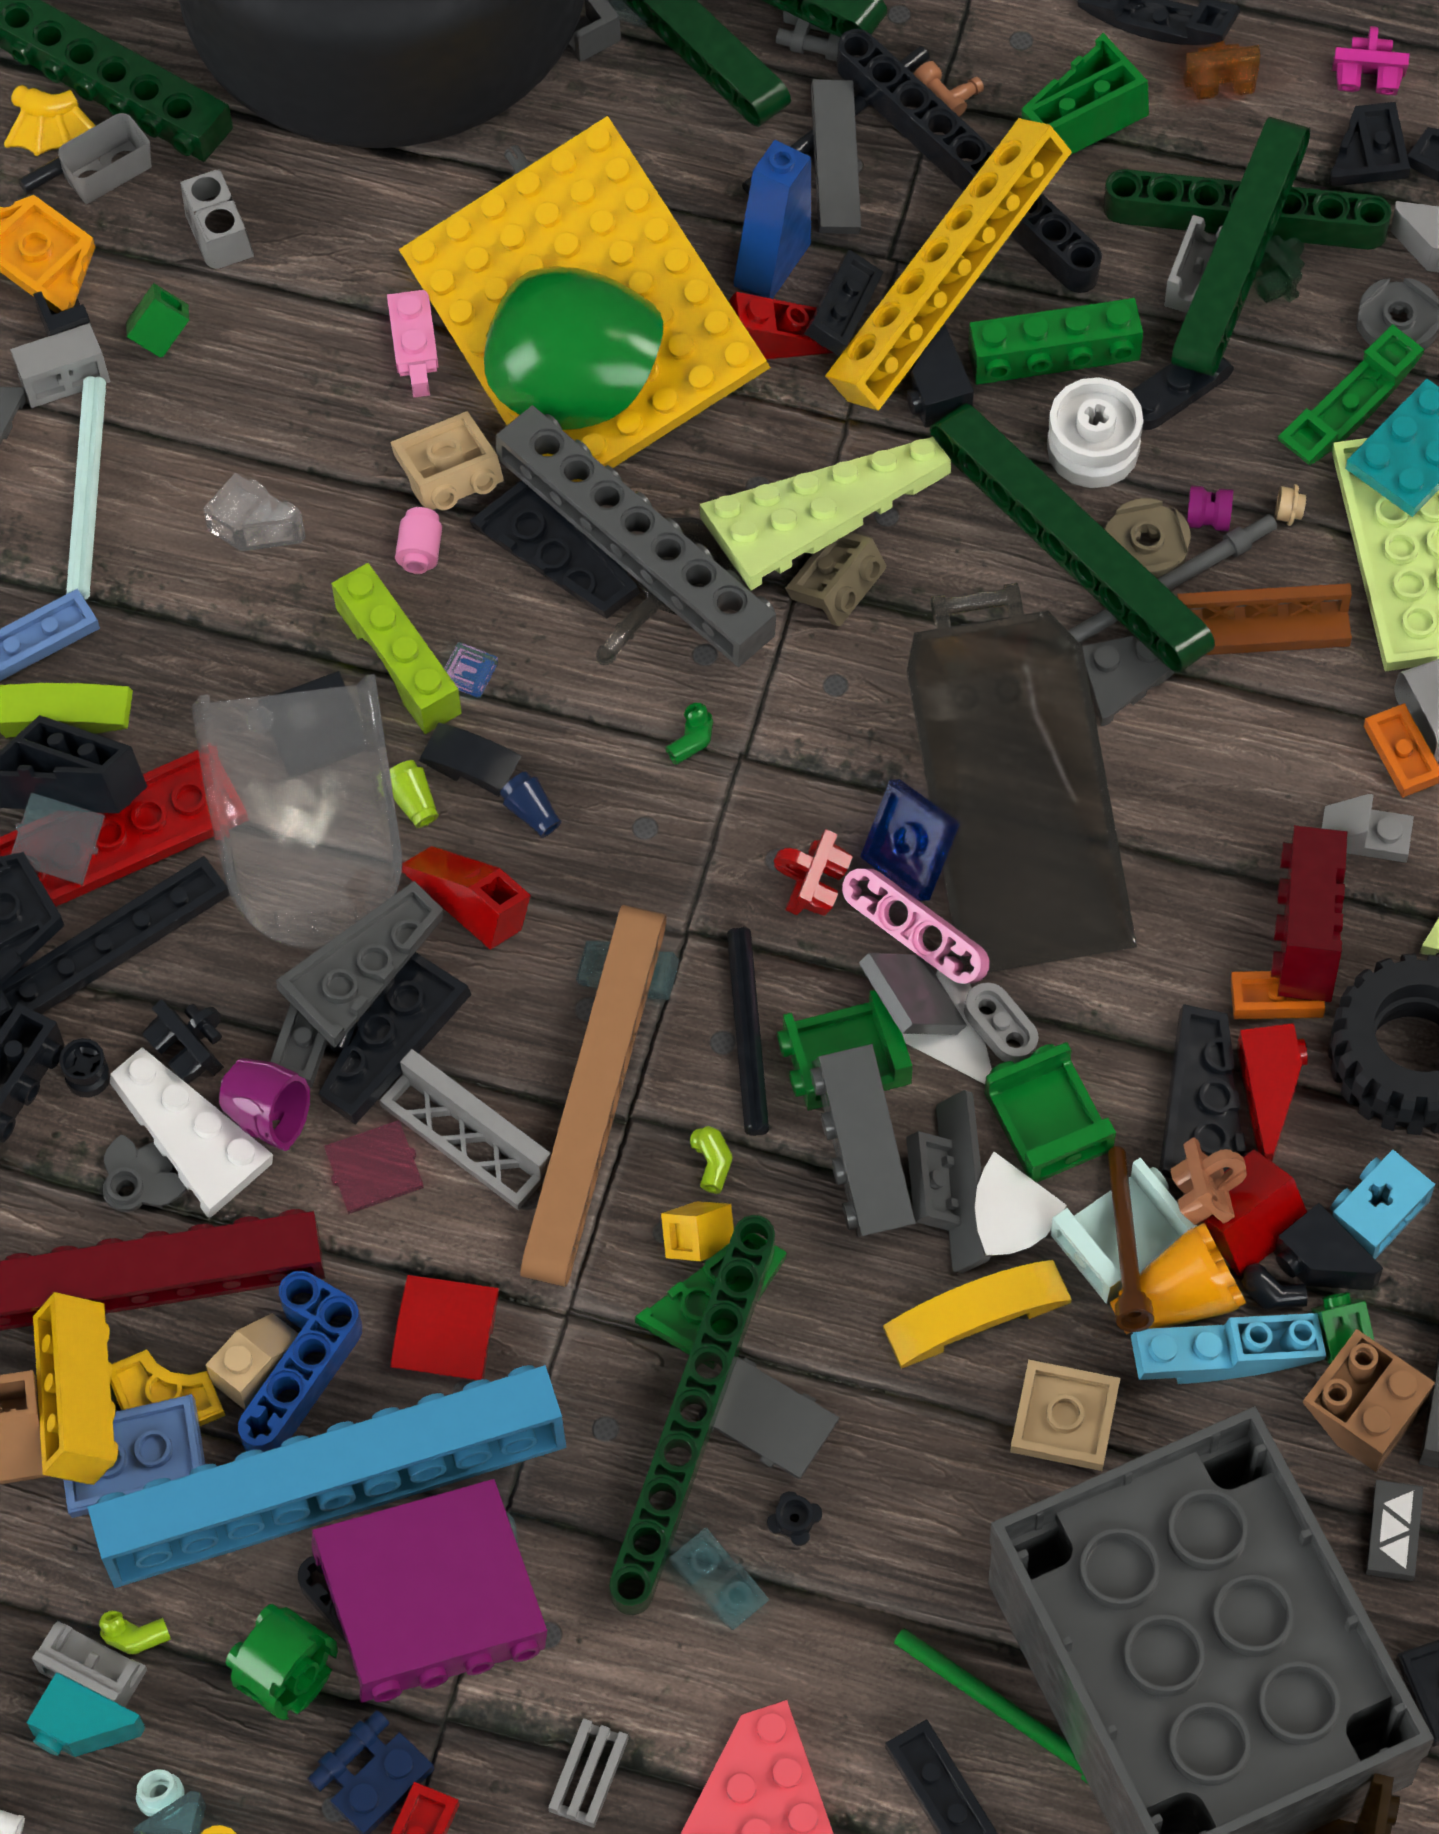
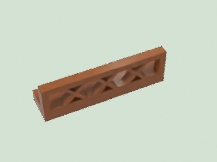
[1177,583,1352,655]

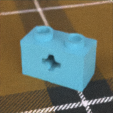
[1330,1149,1435,1259]

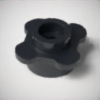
[767,1491,822,1546]

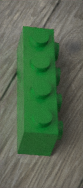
[968,298,1143,385]

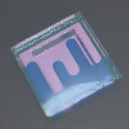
[444,642,498,699]

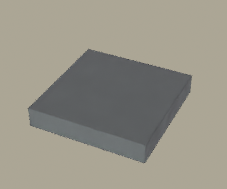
[859,952,967,1035]

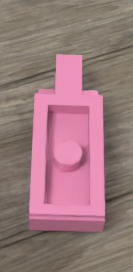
[387,290,439,398]

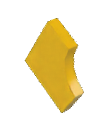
[110,1349,225,1426]

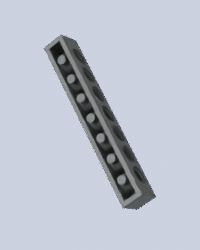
[496,405,776,668]

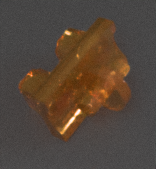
[1183,41,1261,100]

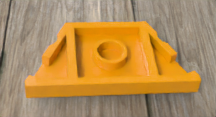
[0,195,95,313]

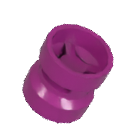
[1187,485,1233,532]

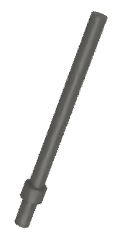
[1055,514,1277,653]

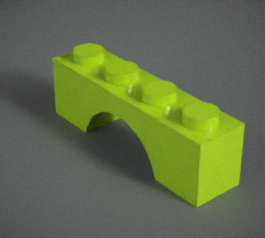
[331,563,462,734]

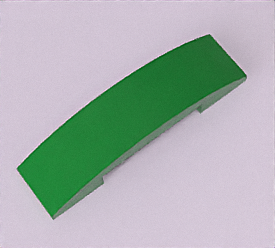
[1278,324,1424,466]

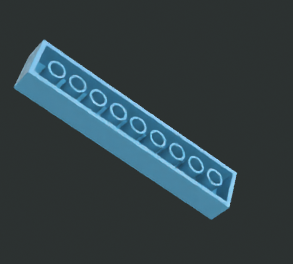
[87,1365,567,1588]

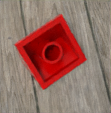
[1198,1149,1307,1277]

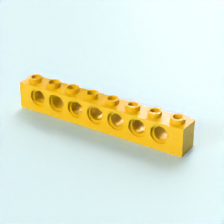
[825,118,1072,411]

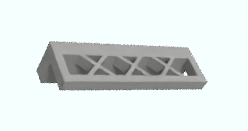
[379,1049,551,1210]

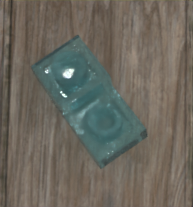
[667,1527,769,1630]

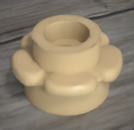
[1274,484,1306,526]

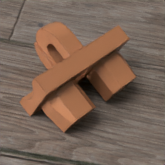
[1170,1137,1247,1225]

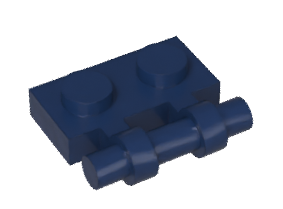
[307,1710,435,1834]

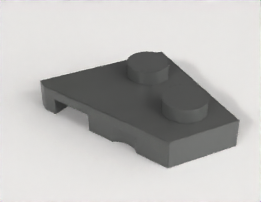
[1079,635,1174,726]

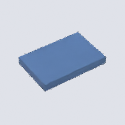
[63,1394,205,1518]

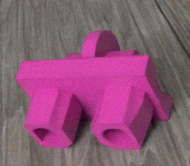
[1332,26,1410,96]

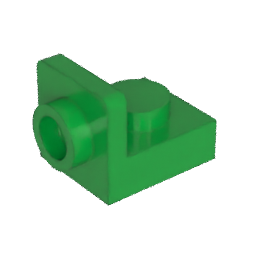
[1311,1292,1375,1365]

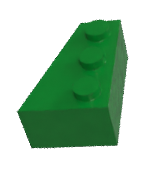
[1021,32,1149,155]

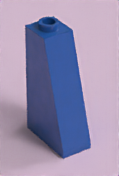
[734,140,811,299]

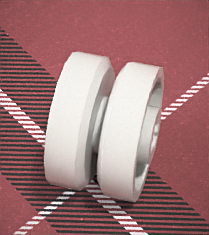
[1047,377,1143,488]

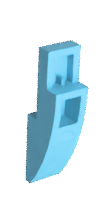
[1131,1313,1326,1384]

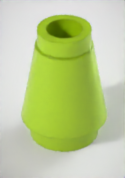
[383,760,439,828]

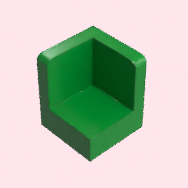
[126,283,190,357]

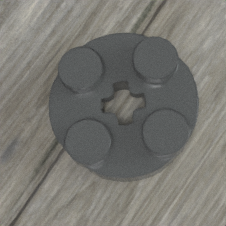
[1356,278,1439,350]

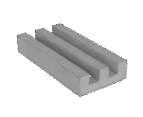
[548,1718,629,1828]

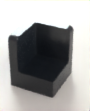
[33,291,91,336]

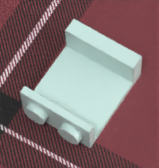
[1051,1158,1197,1304]

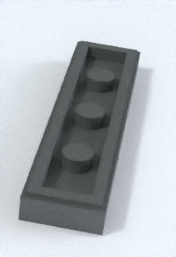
[811,79,861,234]

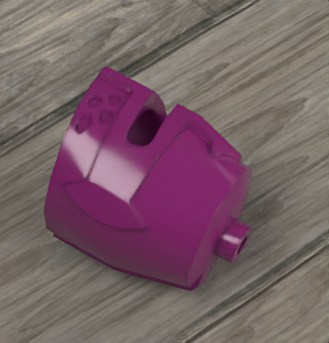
[219,1058,310,1151]

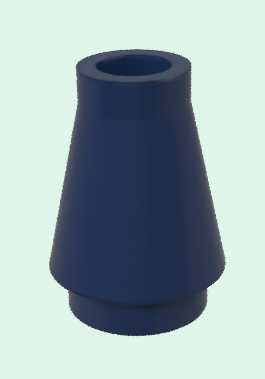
[500,771,562,838]

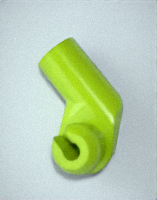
[690,1126,733,1194]
[99,1611,171,1654]

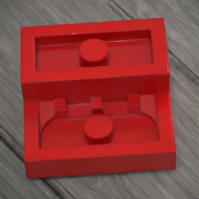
[390,1275,499,1380]

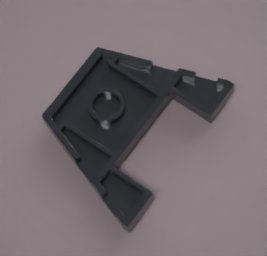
[0,852,65,986]

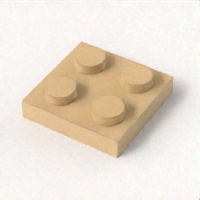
[1010,1359,1120,1471]

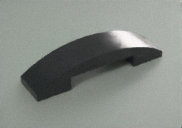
[1077,0,1241,45]

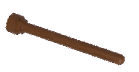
[1108,1146,1154,1332]

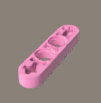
[842,869,989,984]

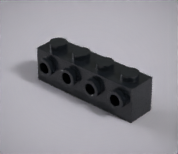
[0,1003,64,1143]

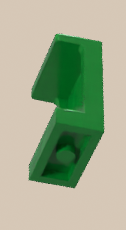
[777,989,913,1111]
[984,1042,1116,1183]

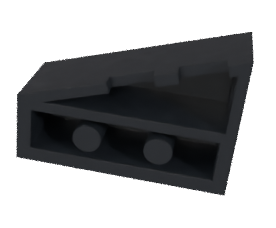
[0,715,148,814]

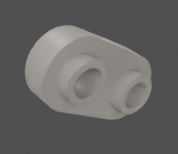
[964,983,1039,1064]

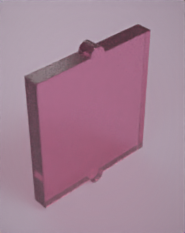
[324,1120,424,1214]

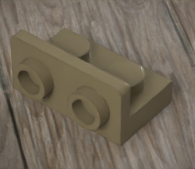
[785,532,886,627]

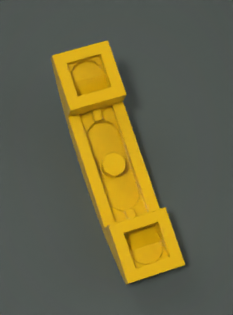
[883,1260,1072,1369]

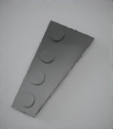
[276,881,443,1048]

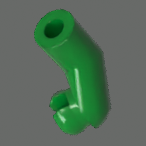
[665,703,713,765]

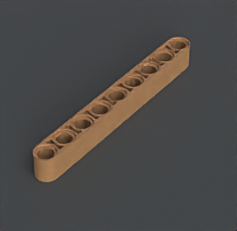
[520,905,667,1287]

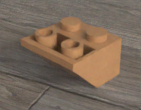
[1303,1329,1435,1472]
[0,1370,50,1484]

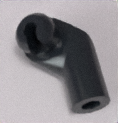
[1242,1263,1308,1310]

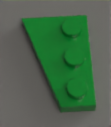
[635,1233,787,1370]

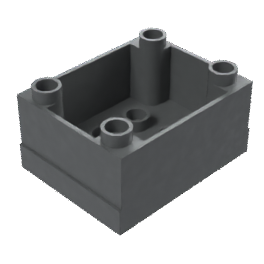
[988,1406,1434,1834]

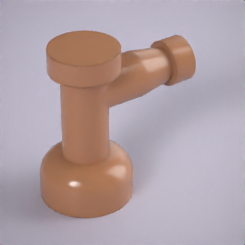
[913,61,984,117]

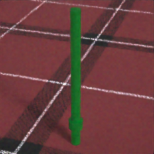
[894,1628,1089,1785]

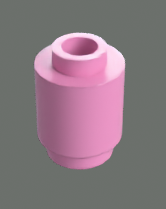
[395,507,442,574]

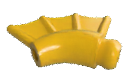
[4,85,96,156]

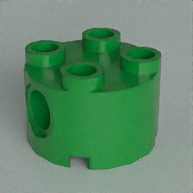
[225,1603,338,1720]

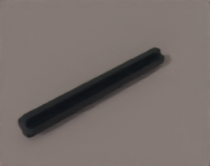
[727,927,769,1136]

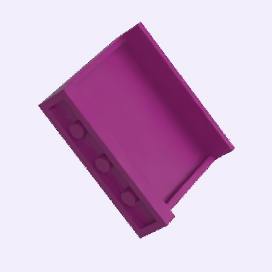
[311,1479,548,1703]

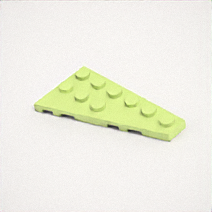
[699,436,951,591]

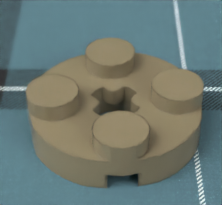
[1105,498,1191,578]

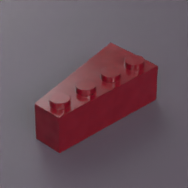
[1270,825,1348,1002]

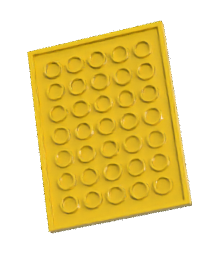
[399,116,771,482]

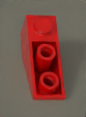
[728,292,850,359]
[399,846,531,950]

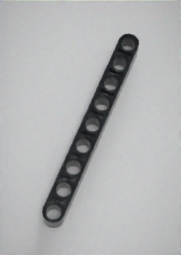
[837,29,1102,293]

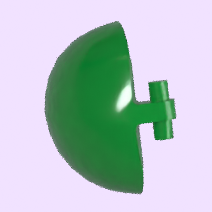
[484,266,663,430]

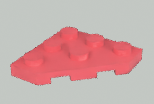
[681,1700,834,1834]

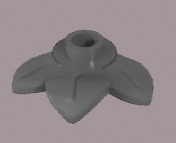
[103,1135,187,1212]

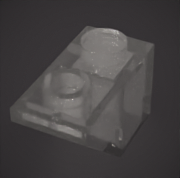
[203,473,306,551]

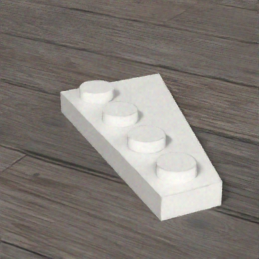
[110,1047,273,1219]

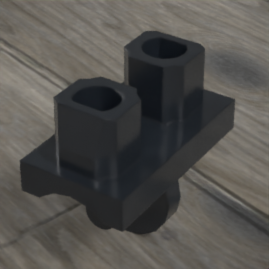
[142,999,224,1084]

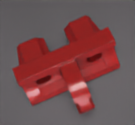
[774,829,853,916]

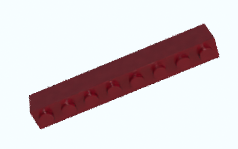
[0,1209,325,1331]

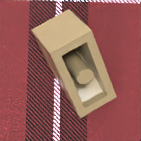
[206,1313,299,1410]

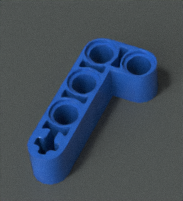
[238,1271,362,1452]

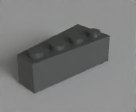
[810,1044,916,1237]

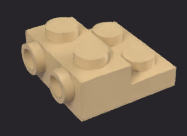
[390,411,504,510]

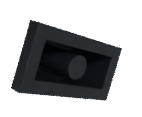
[906,324,974,428]
[1274,1203,1383,1290]

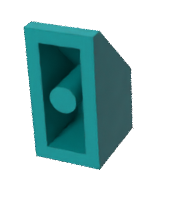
[26,1672,145,1757]

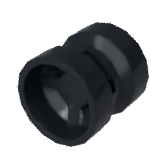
[59,1038,110,1098]

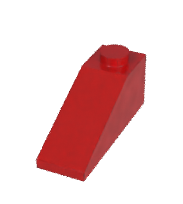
[1236,1023,1308,1162]

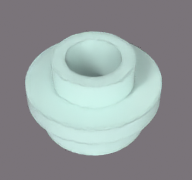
[136,1769,184,1817]

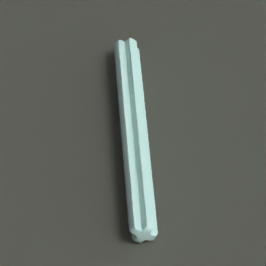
[66,376,106,600]

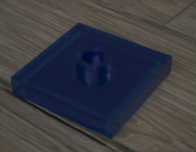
[860,779,960,901]

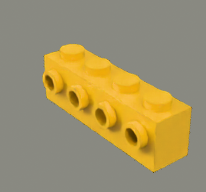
[33,1292,118,1485]

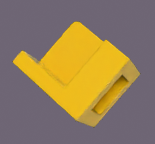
[661,1201,734,1261]

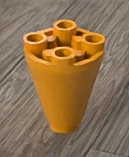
[1110,1223,1246,1335]

